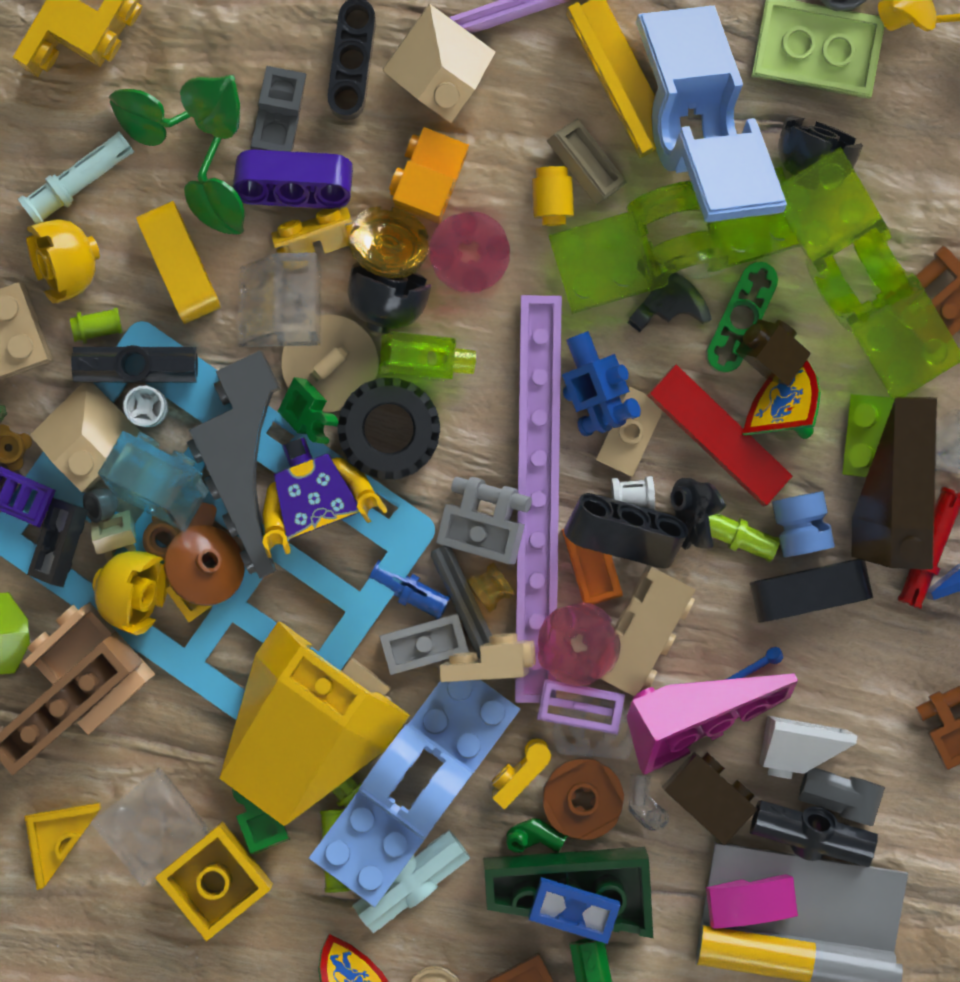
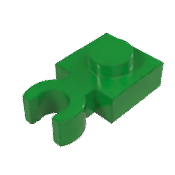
[278,377,339,444]
[232,788,290,855]

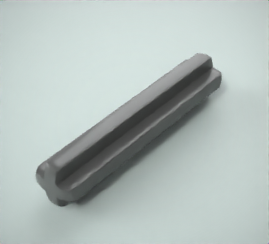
[431,546,492,659]

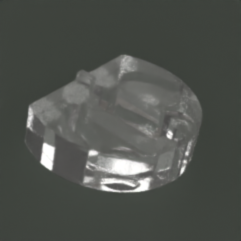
[552,695,634,759]

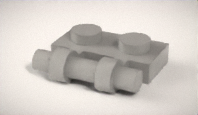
[436,477,532,564]

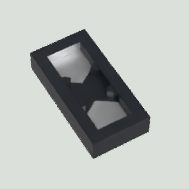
[27,498,88,587]

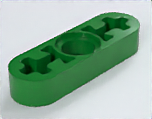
[706,262,778,373]

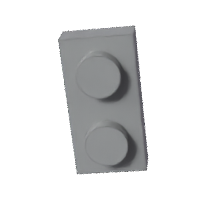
[379,613,469,675]

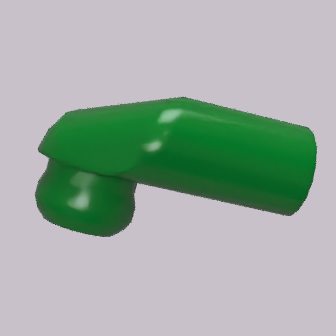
[506,818,568,853]

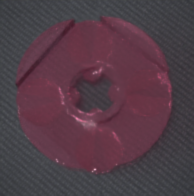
[430,212,510,293]
[538,602,620,686]

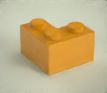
[389,127,469,224]

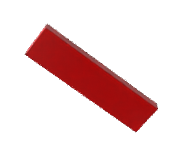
[647,364,793,506]

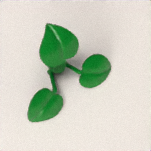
[109,75,245,235]

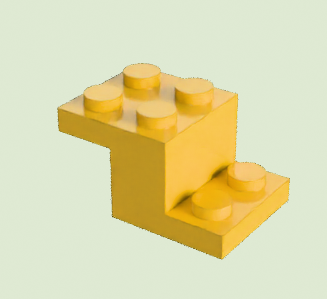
[13,0,143,77]

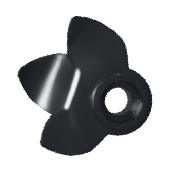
[670,478,726,550]

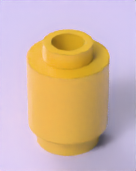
[532,166,574,226]

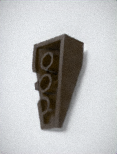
[851,396,937,569]

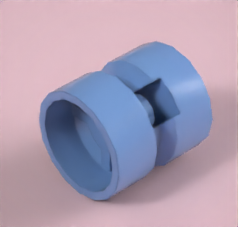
[772,491,835,557]

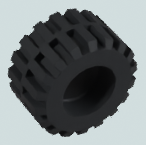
[338,377,440,480]

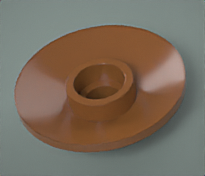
[164,525,245,606]

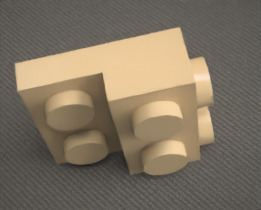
[440,633,536,682]

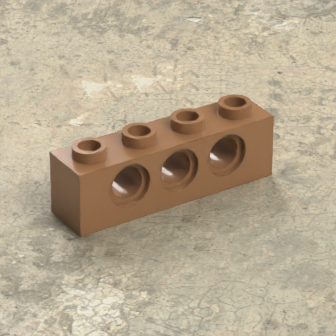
[0,632,143,776]

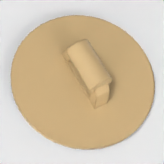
[281,315,378,412]

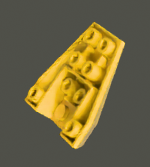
[219,621,411,826]

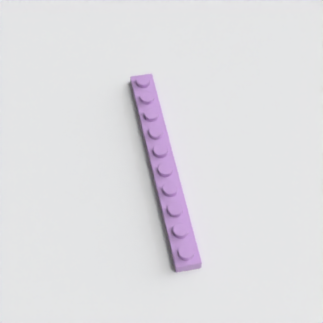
[515,295,562,703]

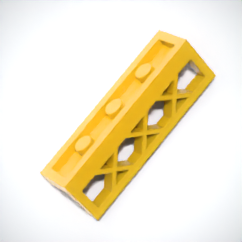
[566,0,656,158]

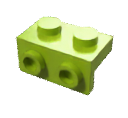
[842,394,895,477]

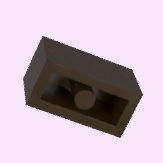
[662,751,758,846]

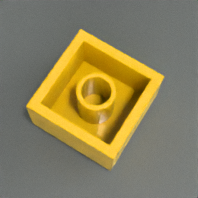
[155,821,274,942]

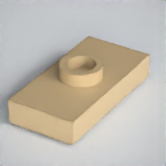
[595,386,663,477]

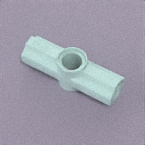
[352,830,470,933]

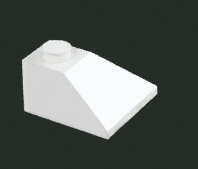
[759,716,857,779]

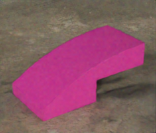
[706,874,798,929]

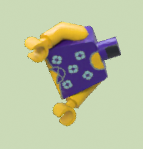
[262,437,387,558]

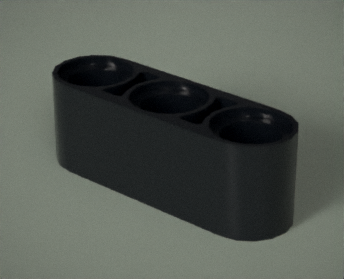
[327,0,376,120]
[564,493,688,568]
[750,559,873,622]

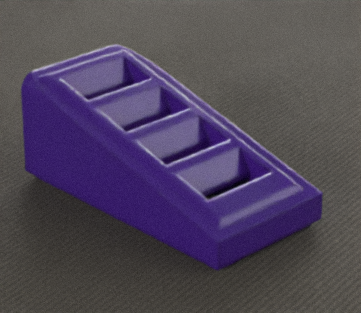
[0,466,56,528]

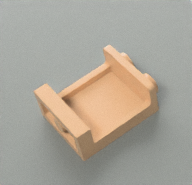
[23,602,155,735]

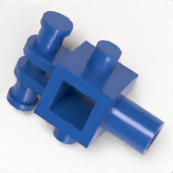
[562,331,641,436]

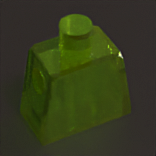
[378,331,476,381]

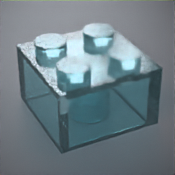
[98,431,209,532]

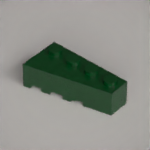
[483,847,654,939]

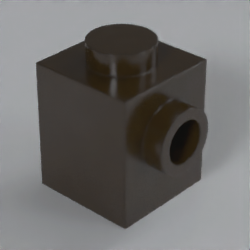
[735,319,811,386]

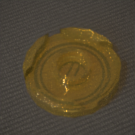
[348,206,430,278]

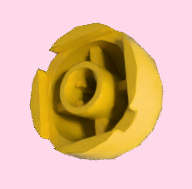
[26,219,100,303]
[92,551,169,635]

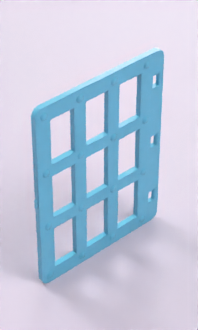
[0,321,435,720]

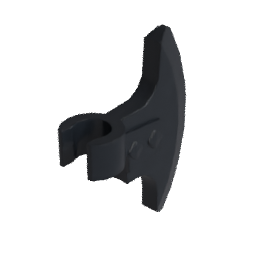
[627,260,712,333]

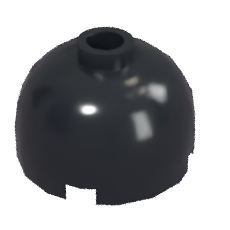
[778,117,863,190]
[348,261,431,334]

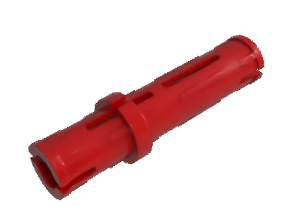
[897,487,960,609]

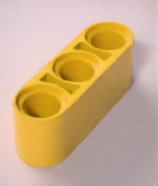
[136,201,221,324]

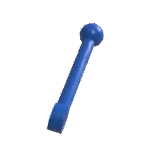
[725,647,784,680]

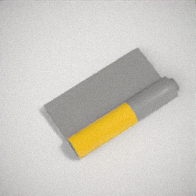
[696,842,908,982]

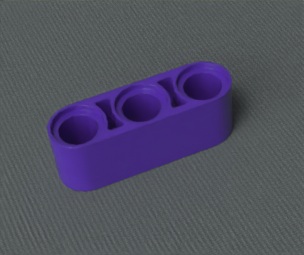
[233,150,353,209]

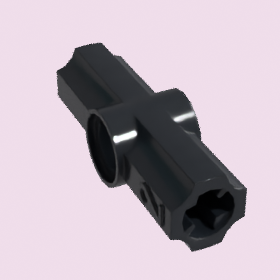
[71,345,198,384]
[750,800,878,867]

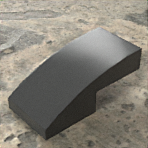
[251,66,306,152]

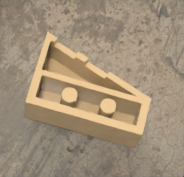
[591,565,696,696]

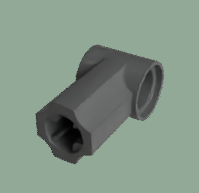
[798,768,885,826]

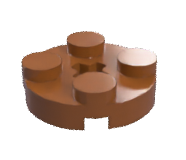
[543,758,624,840]

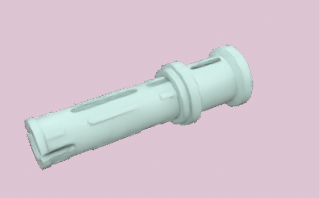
[18,131,134,224]

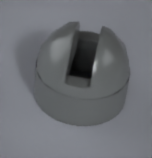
[83,488,118,523]

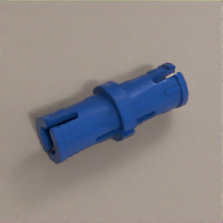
[368,560,450,619]

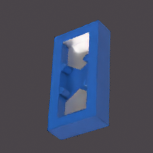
[528,877,621,944]

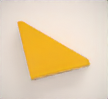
[25,802,101,890]

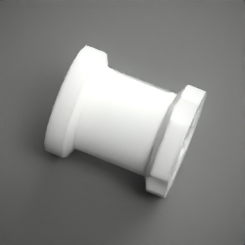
[611,476,655,510]

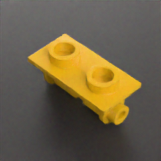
[271,207,357,266]

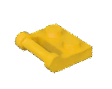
[492,737,551,810]

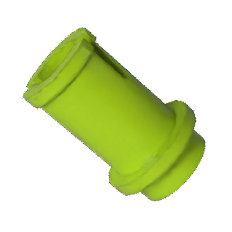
[70,308,123,344]

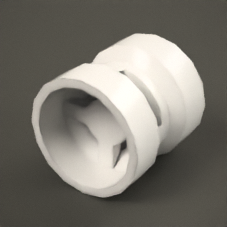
[123,386,168,428]

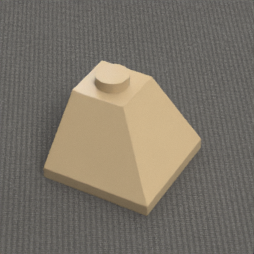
[382,3,495,123]
[30,383,146,493]

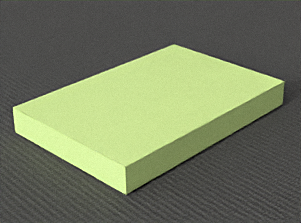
[751,0,885,99]

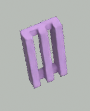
[537,679,625,735]

